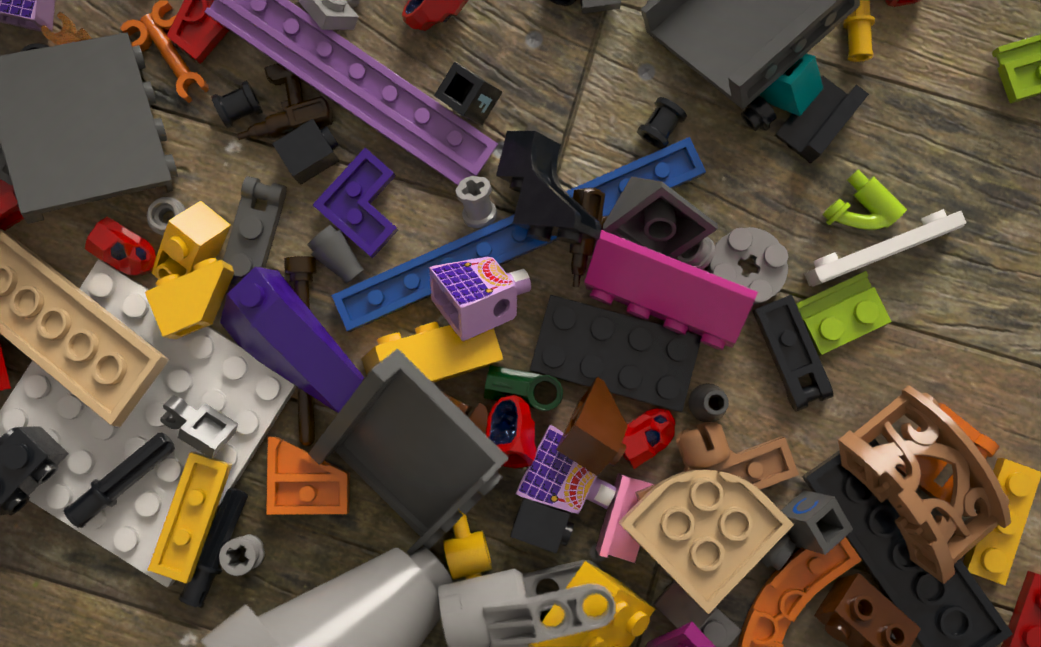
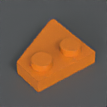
[266,437,350,515]

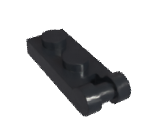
[752,294,834,412]

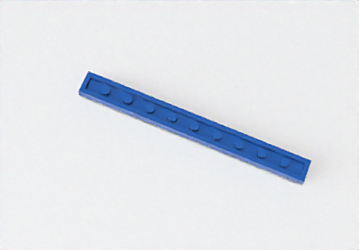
[331,137,706,332]

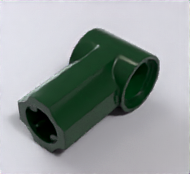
[484,365,563,411]

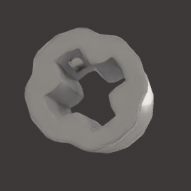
[456,176,497,228]
[219,534,265,576]

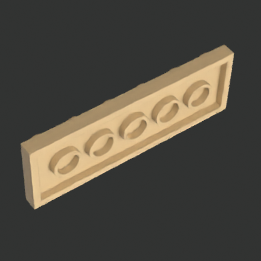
[0,229,169,427]

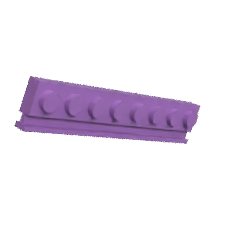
[204,0,498,186]

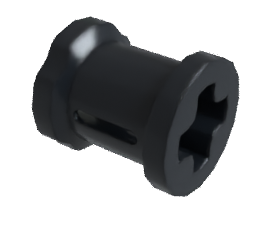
[211,80,263,128]
[637,97,687,149]

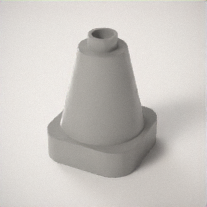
[201,546,453,647]

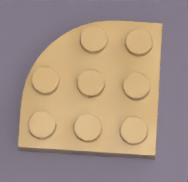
[618,469,794,614]

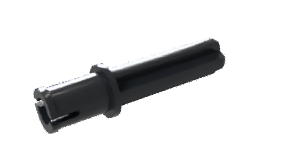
[63,432,175,528]
[178,488,248,608]

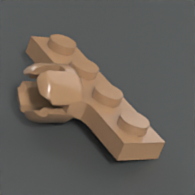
[635,422,799,501]

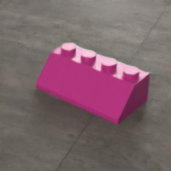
[584,230,758,350]

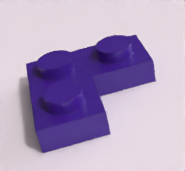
[313,148,398,259]

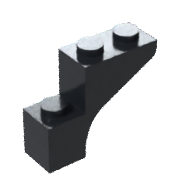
[496,131,601,244]

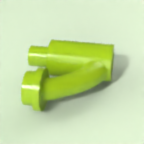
[822,169,907,230]

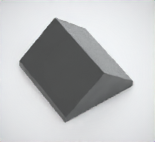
[603,177,718,259]

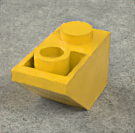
[151,201,231,280]
[145,258,235,340]

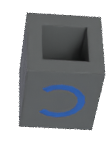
[781,490,853,555]

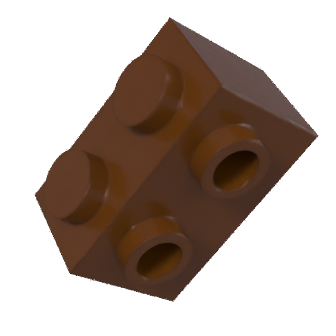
[814,573,921,647]

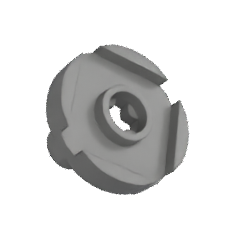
[707,227,788,305]

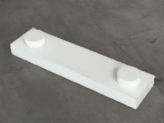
[804,209,966,287]

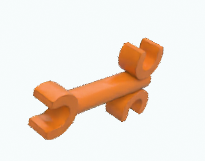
[120,0,209,103]

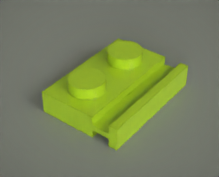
[992,34,1041,104]
[796,271,892,356]

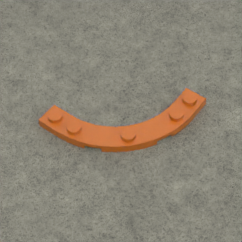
[737,537,862,647]

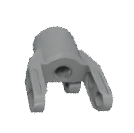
[438,560,616,647]

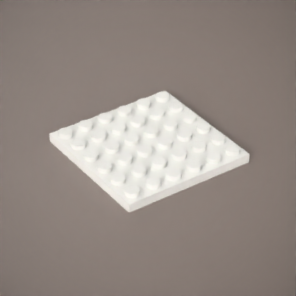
[0,259,297,588]

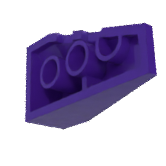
[220,267,364,413]

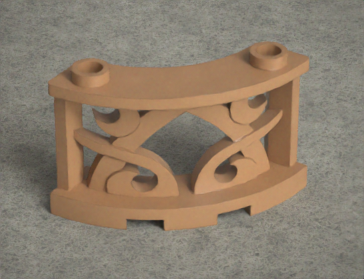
[838,385,1011,584]

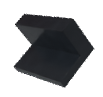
[774,75,869,164]

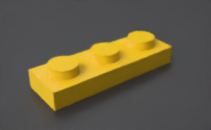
[148,451,233,583]
[963,458,1041,586]

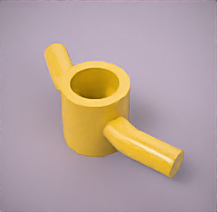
[443,510,492,580]

